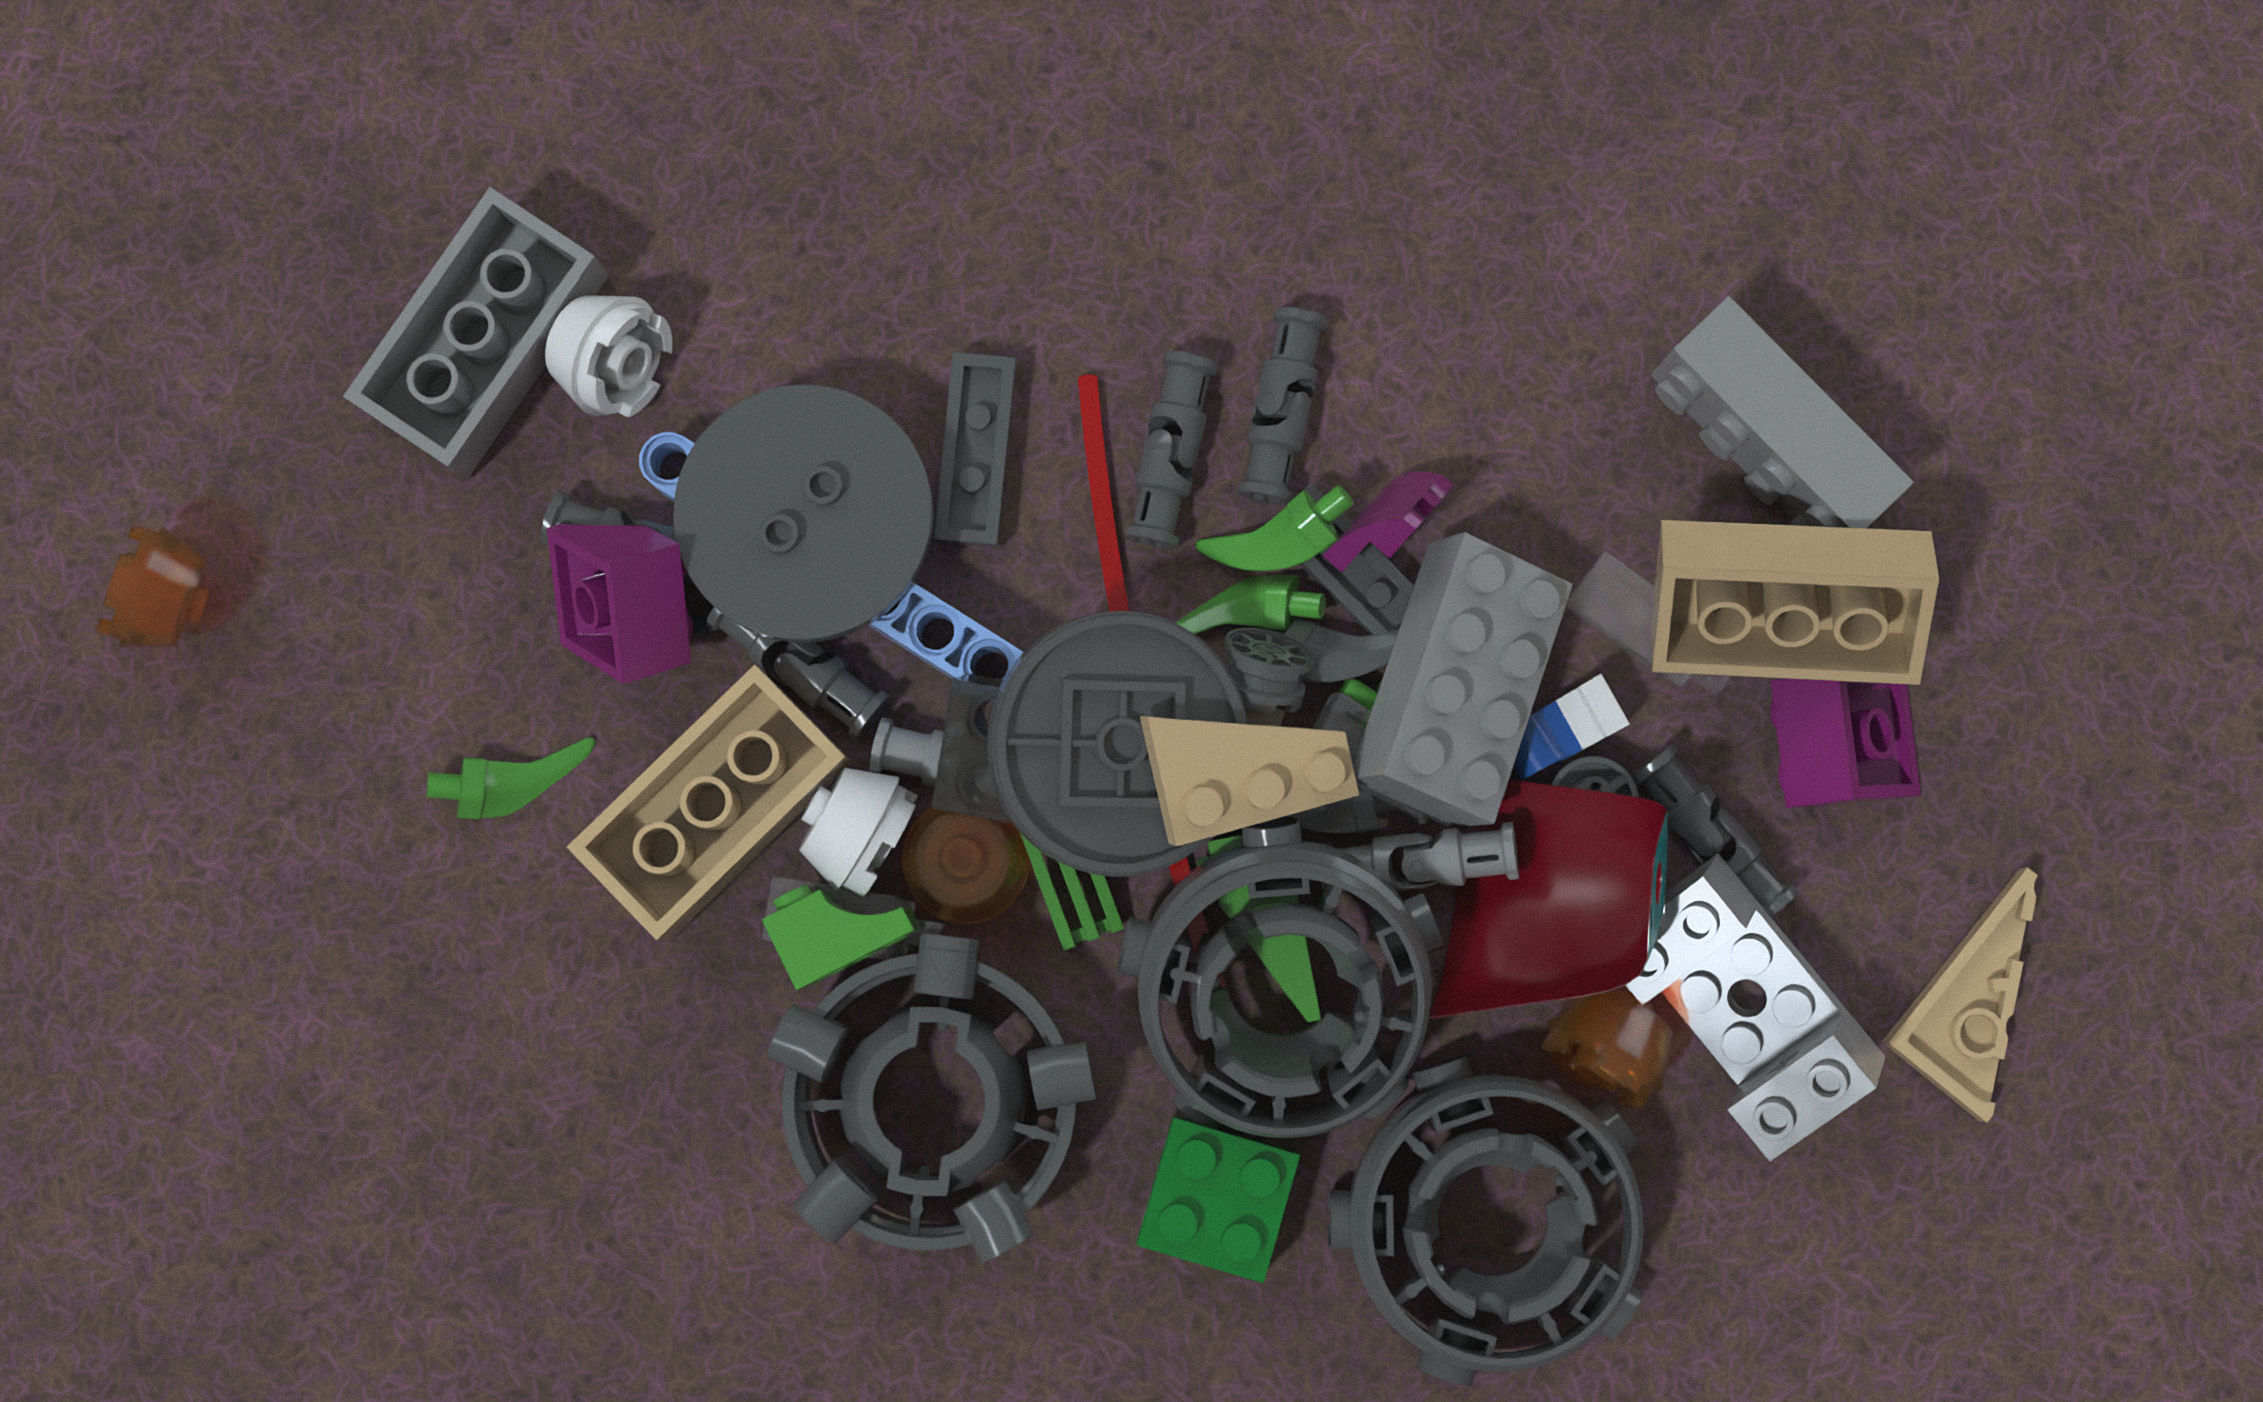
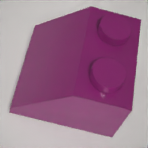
[546,524,693,684]
[1770,678,1921,808]

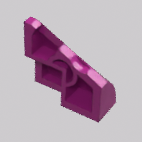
[1323,471,1453,572]

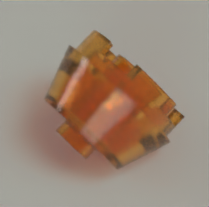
[95,523,211,647]
[902,796,1030,924]
[1541,990,1673,1110]

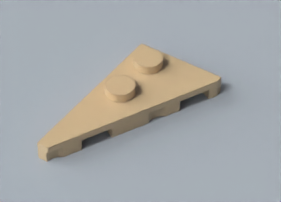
[1882,867,2038,1123]

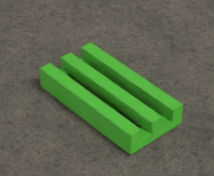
[1020,833,1124,951]

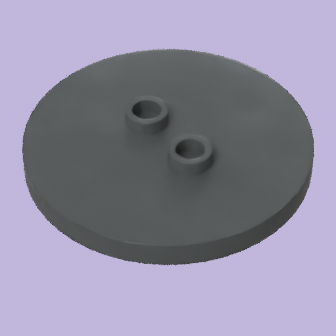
[673,385,934,642]
[987,611,1248,877]

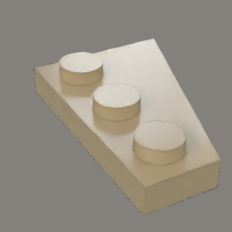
[1140,716,1359,846]

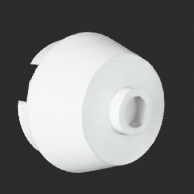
[545,295,673,417]
[799,768,918,897]

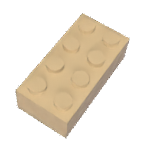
[1651,520,1939,685]
[567,664,853,941]

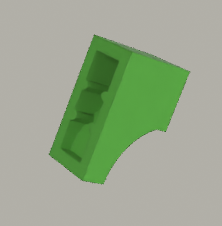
[761,884,922,990]

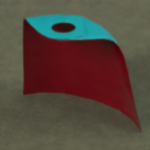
[1429,779,1668,1019]

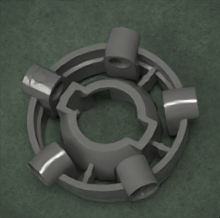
[1117,816,1445,1138]
[766,933,1097,1263]
[1328,1055,1644,1387]

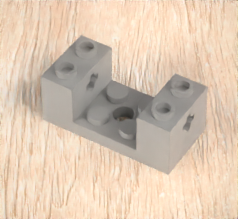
[1626,853,1885,1161]

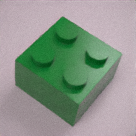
[1136,1114,1300,1283]

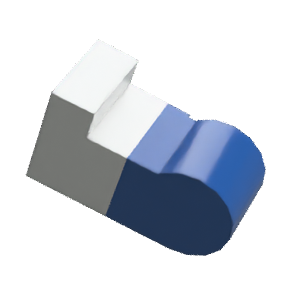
[1513,674,1629,781]

